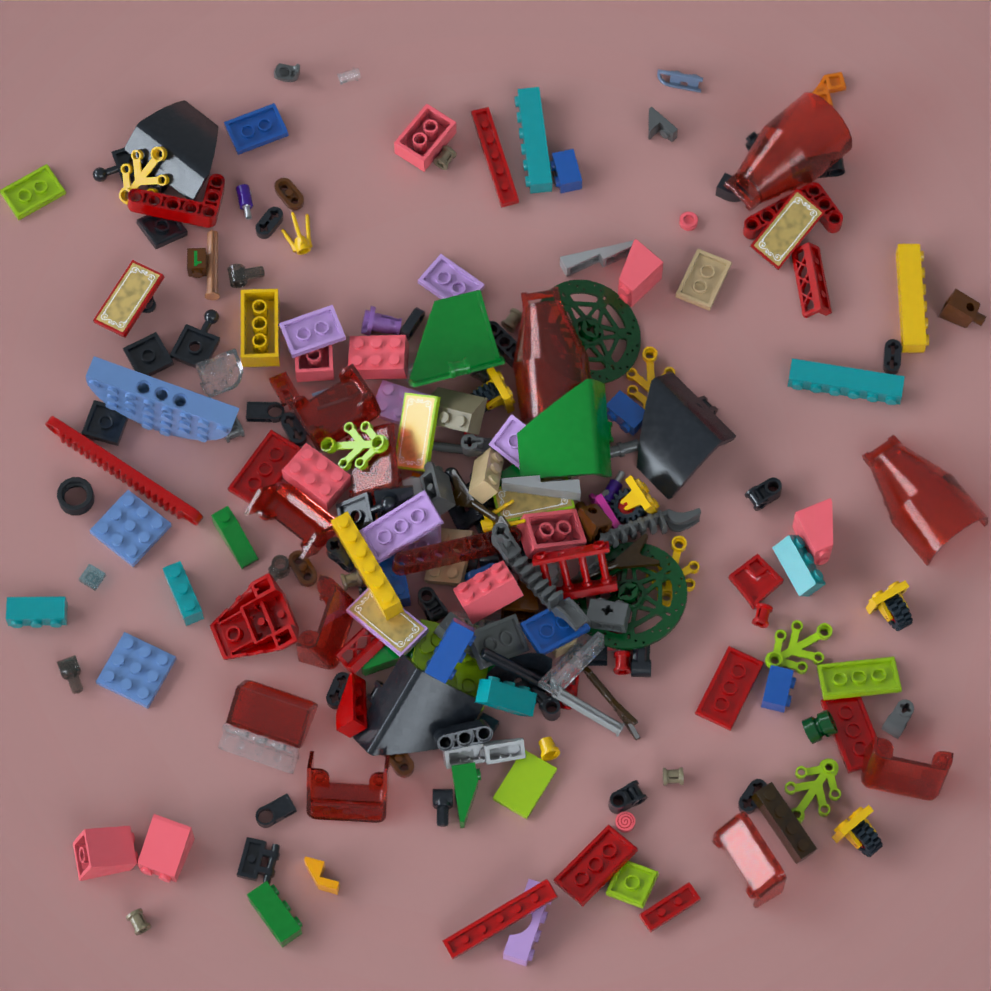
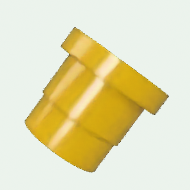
[538,737,560,761]

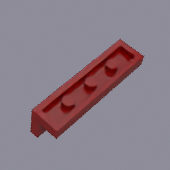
[791,242,832,318]
[334,627,385,673]

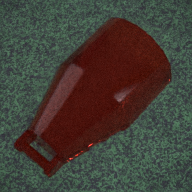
[724,92,852,211]
[513,287,592,422]
[862,435,989,566]

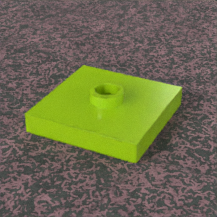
[605,861,659,909]

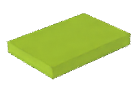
[0,164,66,221]
[493,750,557,819]

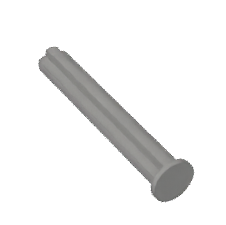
[552,686,625,737]

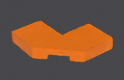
[811,72,846,112]

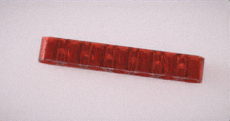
[392,526,522,576]

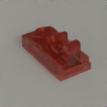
[269,371,300,410]

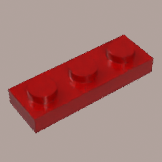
[639,882,701,933]

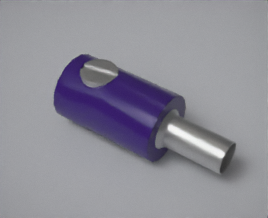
[236,184,253,220]
[602,470,625,506]

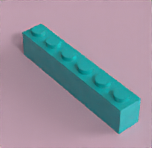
[514,87,552,194]
[787,358,905,405]

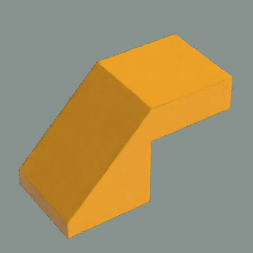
[304,856,340,895]

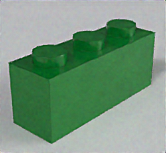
[247,881,303,948]

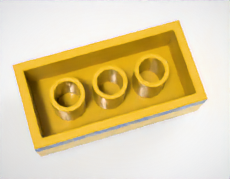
[241,289,280,367]

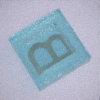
[79,564,106,591]

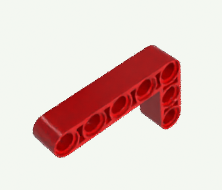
[128,174,225,228]
[743,182,843,239]

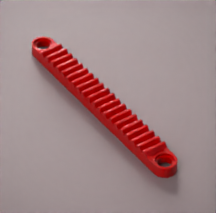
[45,416,203,526]

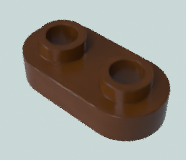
[274,178,304,210]
[288,550,317,587]
[384,753,414,778]

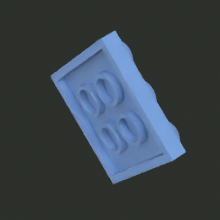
[89,490,172,567]
[96,632,176,709]

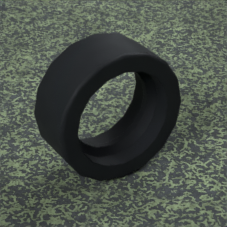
[57,477,95,515]

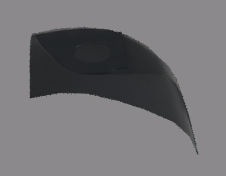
[485,652,552,704]

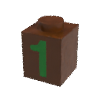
[187,248,207,278]

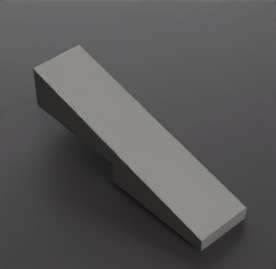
[560,241,633,277]
[501,475,581,501]
[442,738,526,769]

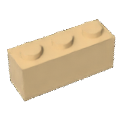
[468,448,504,504]

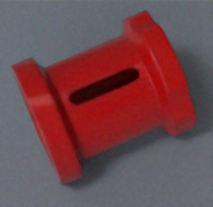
[752,603,773,628]
[613,651,631,675]

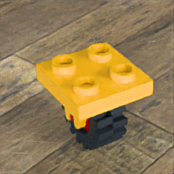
[470,367,516,414]
[610,475,660,524]
[866,580,913,631]
[832,805,883,857]

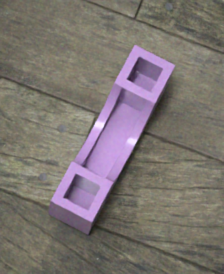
[503,879,552,966]

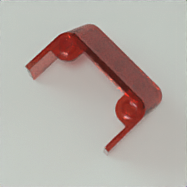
[244,481,336,559]
[306,751,390,823]
[712,811,787,908]

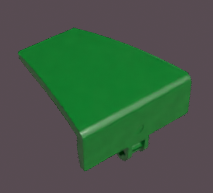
[408,290,505,388]
[517,379,614,479]

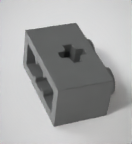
[586,598,631,633]

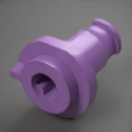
[361,306,402,336]

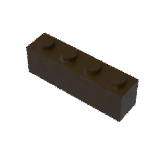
[751,782,817,864]

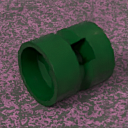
[802,710,838,744]

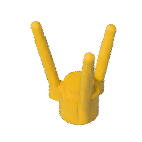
[281,212,313,255]
[480,499,526,535]

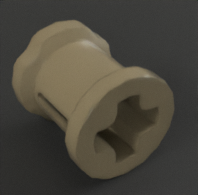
[434,146,457,170]
[501,308,525,333]
[340,570,363,591]
[663,767,684,786]
[126,908,151,935]

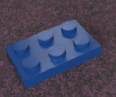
[224,103,289,155]
[520,597,590,655]

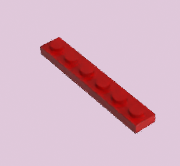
[471,107,519,208]
[443,879,558,959]

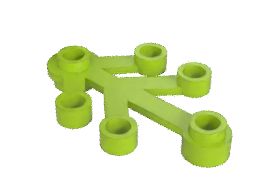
[321,421,389,471]
[765,620,833,674]
[784,759,841,824]

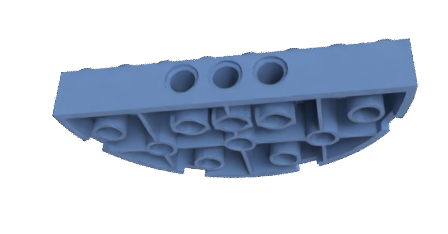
[86,356,239,442]

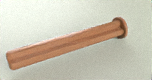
[205,230,220,300]

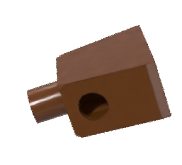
[939,289,986,328]
[575,501,613,545]
[501,579,539,621]

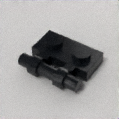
[237,837,280,884]

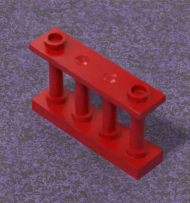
[532,540,618,605]

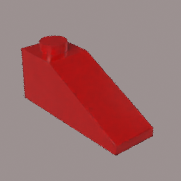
[336,673,367,738]

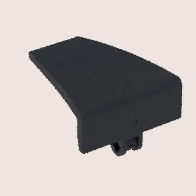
[124,100,218,200]
[637,372,736,499]
[353,655,484,756]

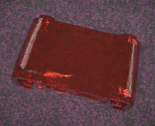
[288,364,381,451]
[346,423,399,505]
[296,575,355,670]
[861,737,954,801]

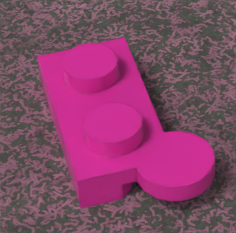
[588,493,621,529]

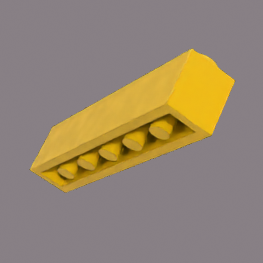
[896,244,929,353]
[330,511,404,620]

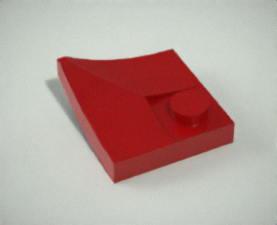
[728,553,784,610]

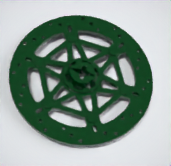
[534,280,641,384]
[572,542,688,650]

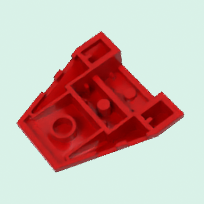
[210,573,299,660]

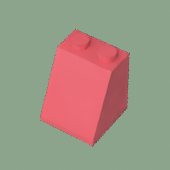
[618,239,663,307]
[792,498,833,565]
[137,814,195,883]
[73,826,138,881]

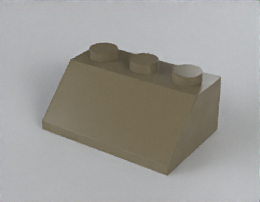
[431,387,488,435]

